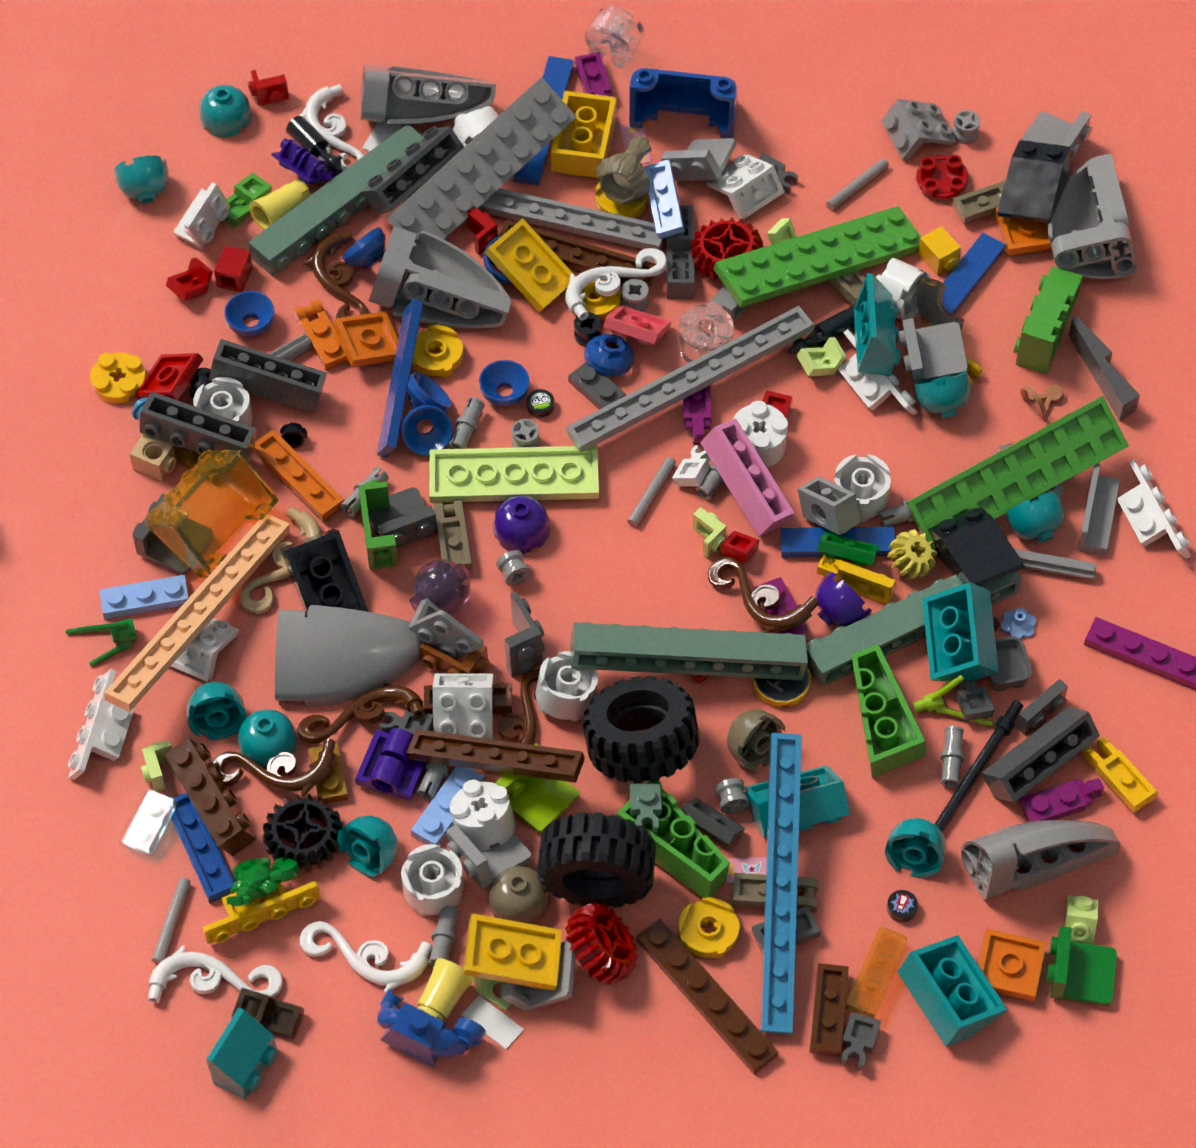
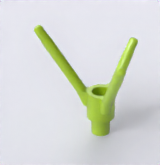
[913,675,994,727]

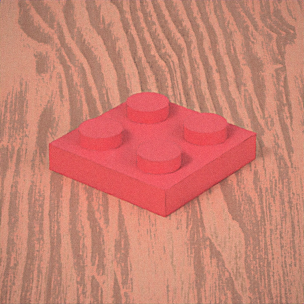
[603,305,672,345]

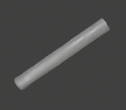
[826,158,889,210]
[627,457,676,527]
[151,878,191,964]

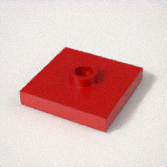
[135,353,204,401]

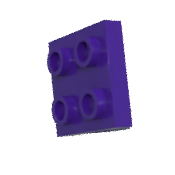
[355,728,427,801]

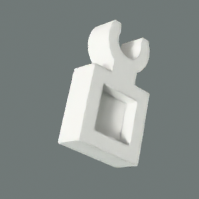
[672,445,711,486]

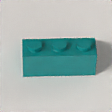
[854,273,900,376]
[922,582,999,681]
[744,765,850,838]
[897,935,1008,1047]

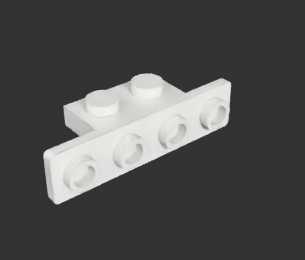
[838,329,918,416]
[1117,459,1191,559]
[68,669,135,780]

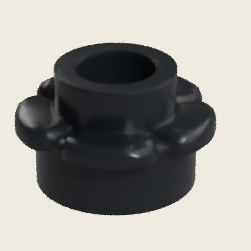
[280,422,308,448]

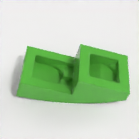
[224,172,272,228]

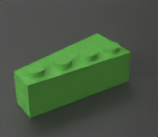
[1013,266,1083,374]
[851,644,927,778]
[616,780,730,898]

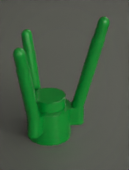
[65,618,137,666]

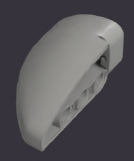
[361,64,496,124]
[1048,153,1137,279]
[369,226,511,329]
[275,605,426,707]
[961,820,1121,900]

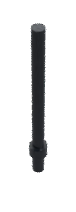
[935,700,1024,832]

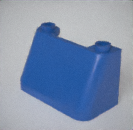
[629,68,738,138]

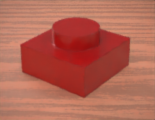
[762,390,793,419]
[720,531,759,563]

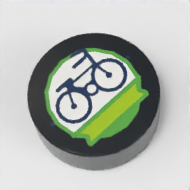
[527,389,554,418]

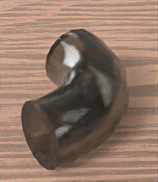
[916,277,964,331]

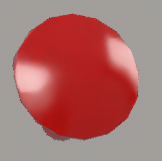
[916,154,969,199]

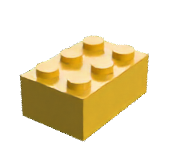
[551,91,616,178]

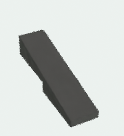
[666,205,695,299]
[1069,316,1140,421]

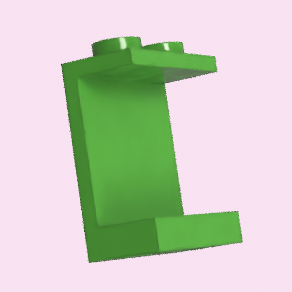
[358,480,398,569]

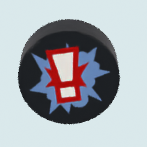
[887,890,918,922]

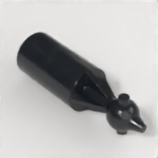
[286,116,343,173]
[788,306,855,354]

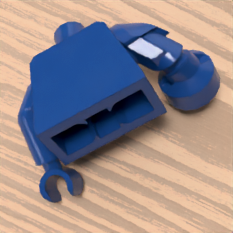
[377,989,486,1067]

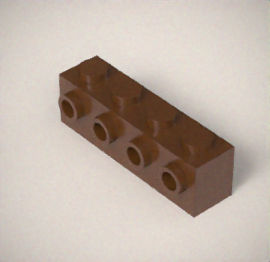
[165,737,257,856]

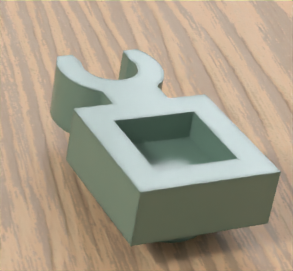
[629,784,662,834]

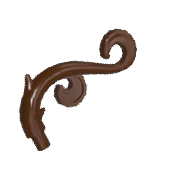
[305,231,369,318]
[707,557,820,633]
[499,669,540,745]
[297,683,425,744]
[213,739,336,796]

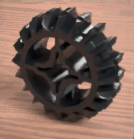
[262,793,343,873]

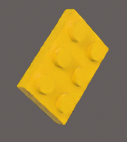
[484,218,576,313]
[463,914,562,991]

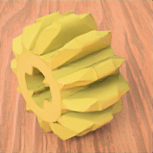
[887,529,938,580]

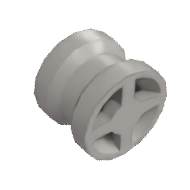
[952,110,981,144]
[621,279,649,312]
[511,419,540,448]
[496,550,531,586]
[715,778,750,814]

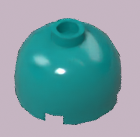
[199,84,252,138]
[114,155,169,203]
[914,371,971,418]
[1006,492,1064,543]
[186,681,246,740]
[238,709,297,767]
[337,815,398,877]
[884,818,947,878]

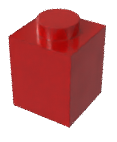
[214,246,253,293]

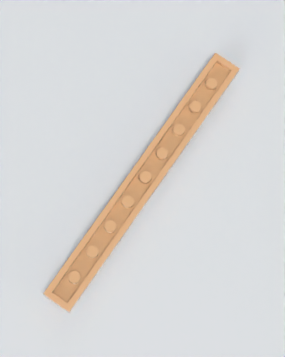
[104,513,290,712]

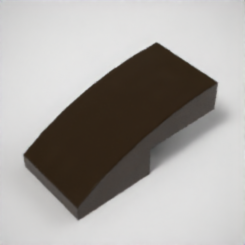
[231,988,305,1039]

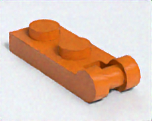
[293,299,349,371]

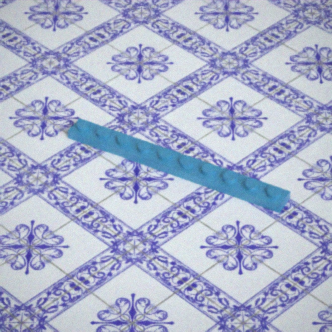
[760,733,802,1035]

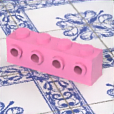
[700,418,794,537]

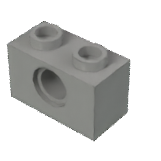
[798,476,861,535]

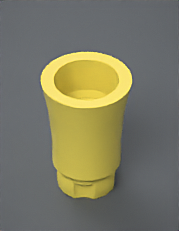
[249,179,311,231]
[417,958,474,1022]

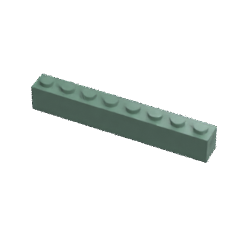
[248,124,424,276]
[806,571,1022,687]
[570,622,808,681]

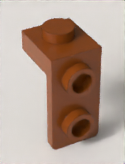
[419,643,489,674]

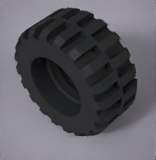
[582,676,700,784]
[537,812,656,907]

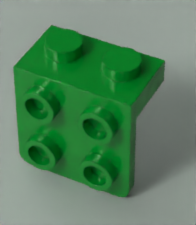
[1046,926,1117,1006]

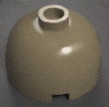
[727,710,786,771]
[488,866,549,925]

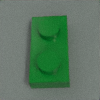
[817,532,879,566]

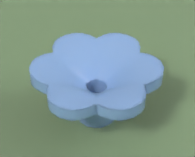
[1001,608,1036,639]

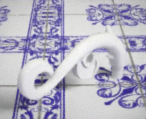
[300,84,364,174]
[565,248,667,320]
[300,921,432,993]
[148,946,283,1003]

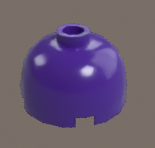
[493,496,550,554]
[815,571,872,627]

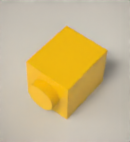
[918,226,961,276]

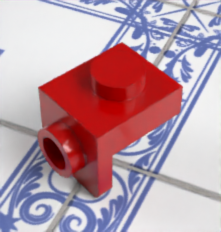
[247,70,289,106]
[467,206,498,255]
[166,257,213,301]

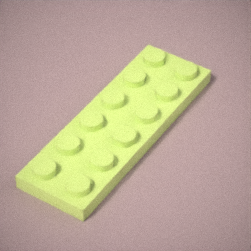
[429,446,599,503]

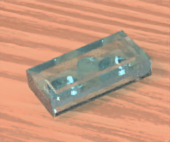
[122,790,178,856]

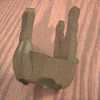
[596,136,651,205]

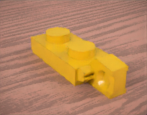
[817,555,896,605]

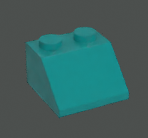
[206,1008,278,1099]

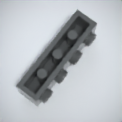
[361,126,464,213]
[209,339,327,413]
[139,392,257,469]
[982,707,1100,803]

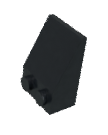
[997,140,1073,224]
[930,507,1024,587]
[280,529,368,616]

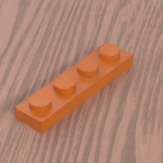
[253,429,344,521]

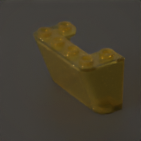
[144,449,279,578]

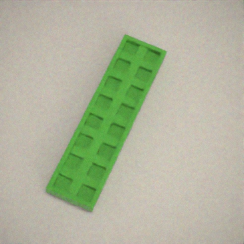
[714,206,921,308]
[905,396,1129,551]

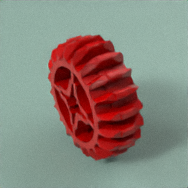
[691,217,763,284]
[565,902,639,985]

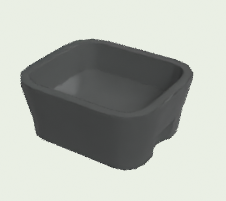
[988,637,1032,691]

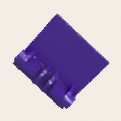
[271,138,338,184]

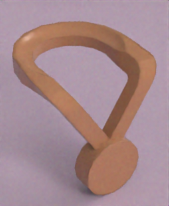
[1020,385,1063,420]

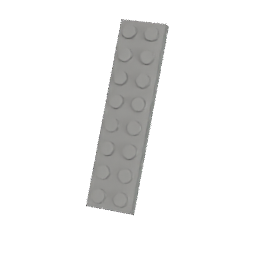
[386,77,577,240]

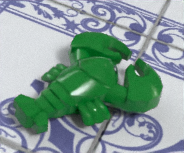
[226,858,300,906]

